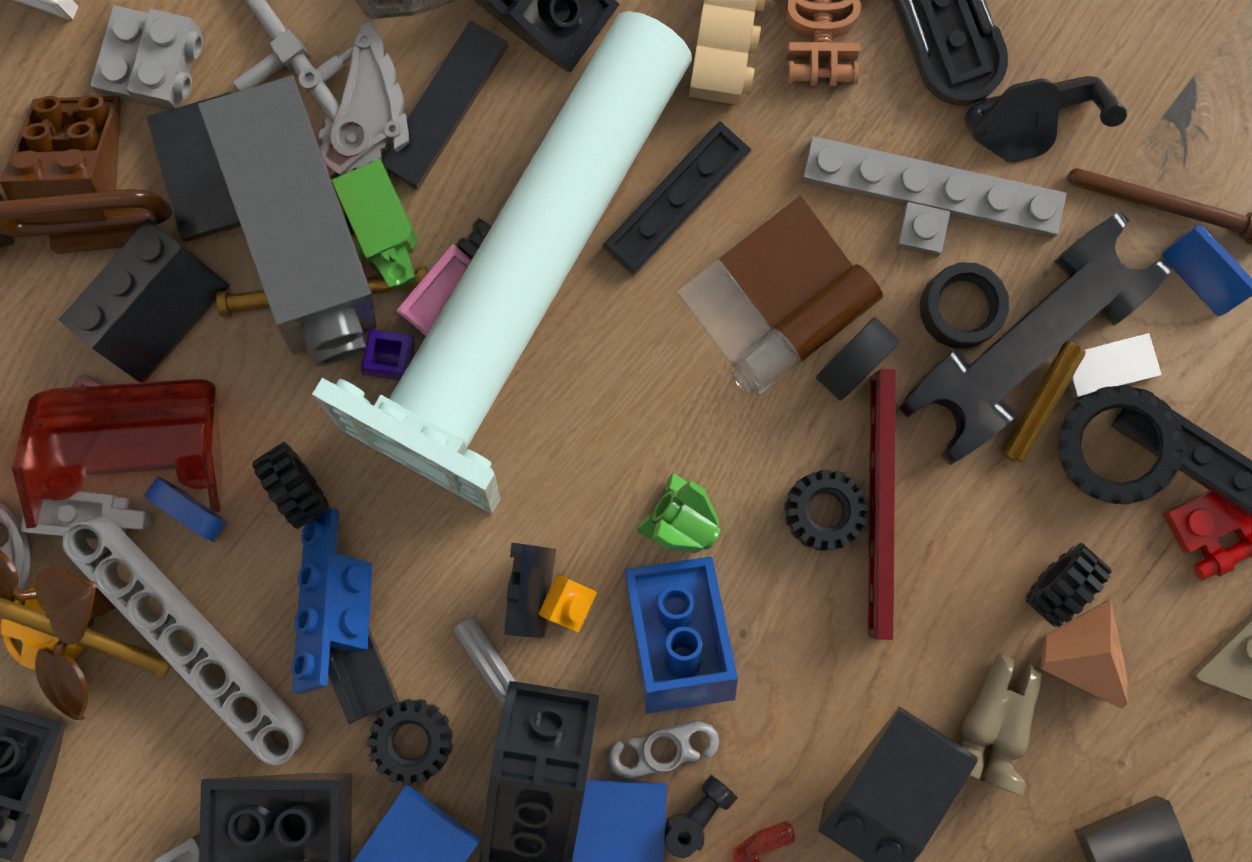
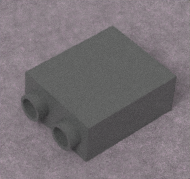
[198,75,377,367]

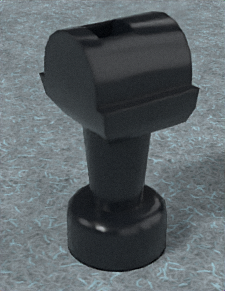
[665,774,738,858]

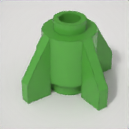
[636,473,720,553]

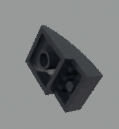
[474,0,620,72]
[0,705,65,862]
[1074,795,1193,862]

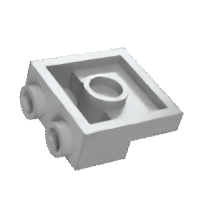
[90,5,203,110]

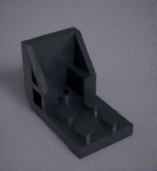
[479,680,599,862]

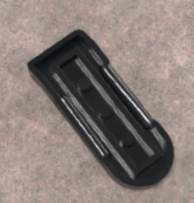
[892,0,1008,106]

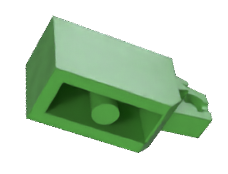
[332,159,418,291]

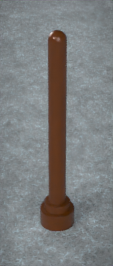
[1068,168,1252,245]

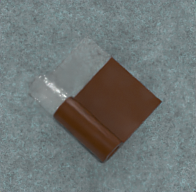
[676,196,883,395]

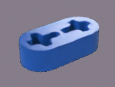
[144,476,228,542]

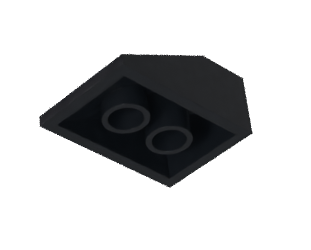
[818,706,978,862]
[199,773,352,862]

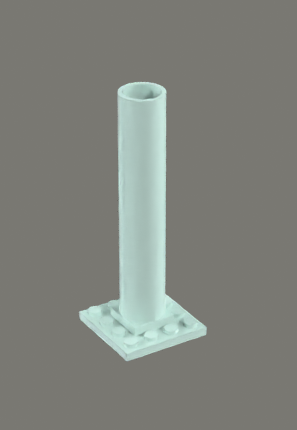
[312,11,692,514]

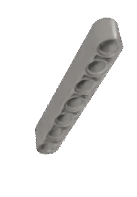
[62,517,306,765]

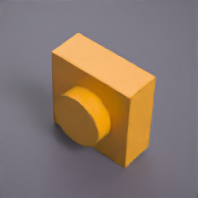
[538,573,597,633]

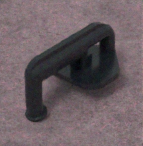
[964,76,1127,162]

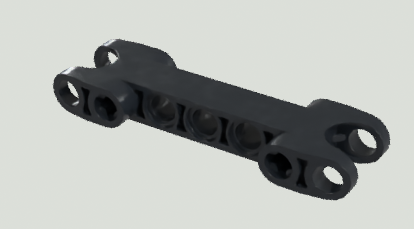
[898,211,1172,465]

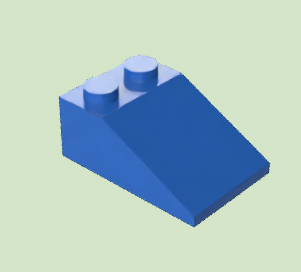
[625,557,738,714]

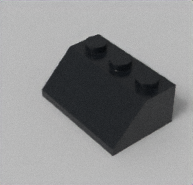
[58,218,229,384]

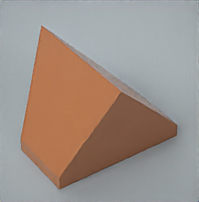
[1041,599,1128,709]

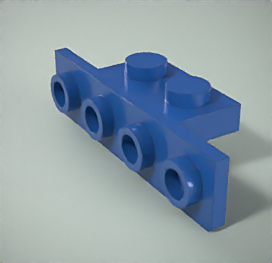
[291,508,372,694]

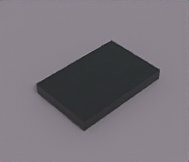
[147,92,241,242]

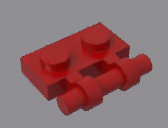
[1163,490,1252,580]

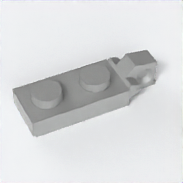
[20,487,153,539]

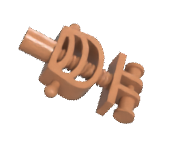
[775,0,871,86]

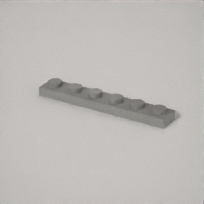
[802,136,1066,238]

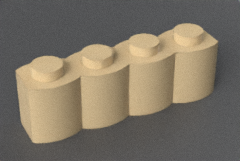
[688,0,765,105]

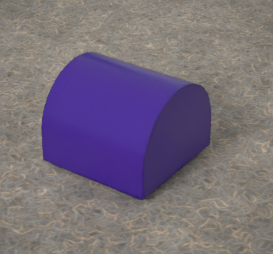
[361,329,415,381]

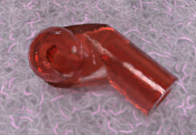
[732,821,795,862]

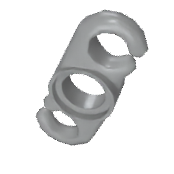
[608,721,719,779]

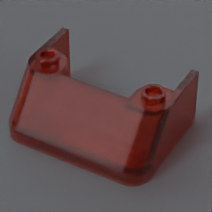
[12,379,223,529]

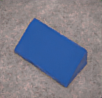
[1161,224,1252,316]

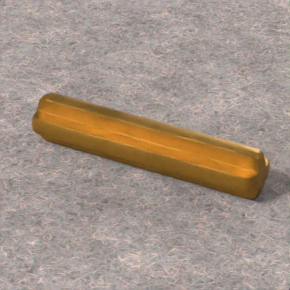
[1003,341,1086,463]

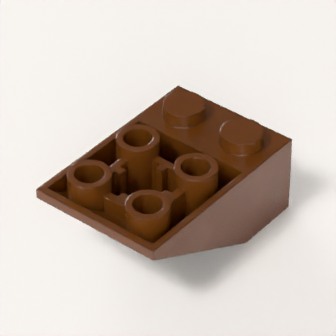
[0,95,121,223]

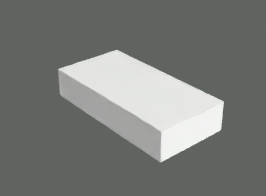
[1068,333,1162,399]

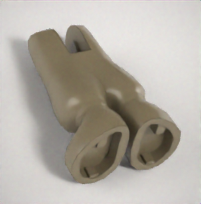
[961,654,1043,796]

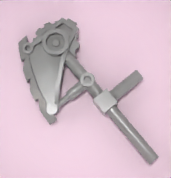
[233,0,409,177]

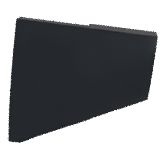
[504,543,556,638]

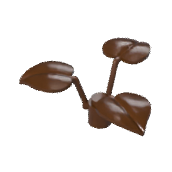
[0,550,116,721]

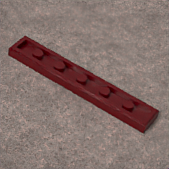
[868,369,896,640]

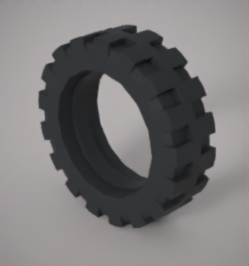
[1058,385,1185,504]

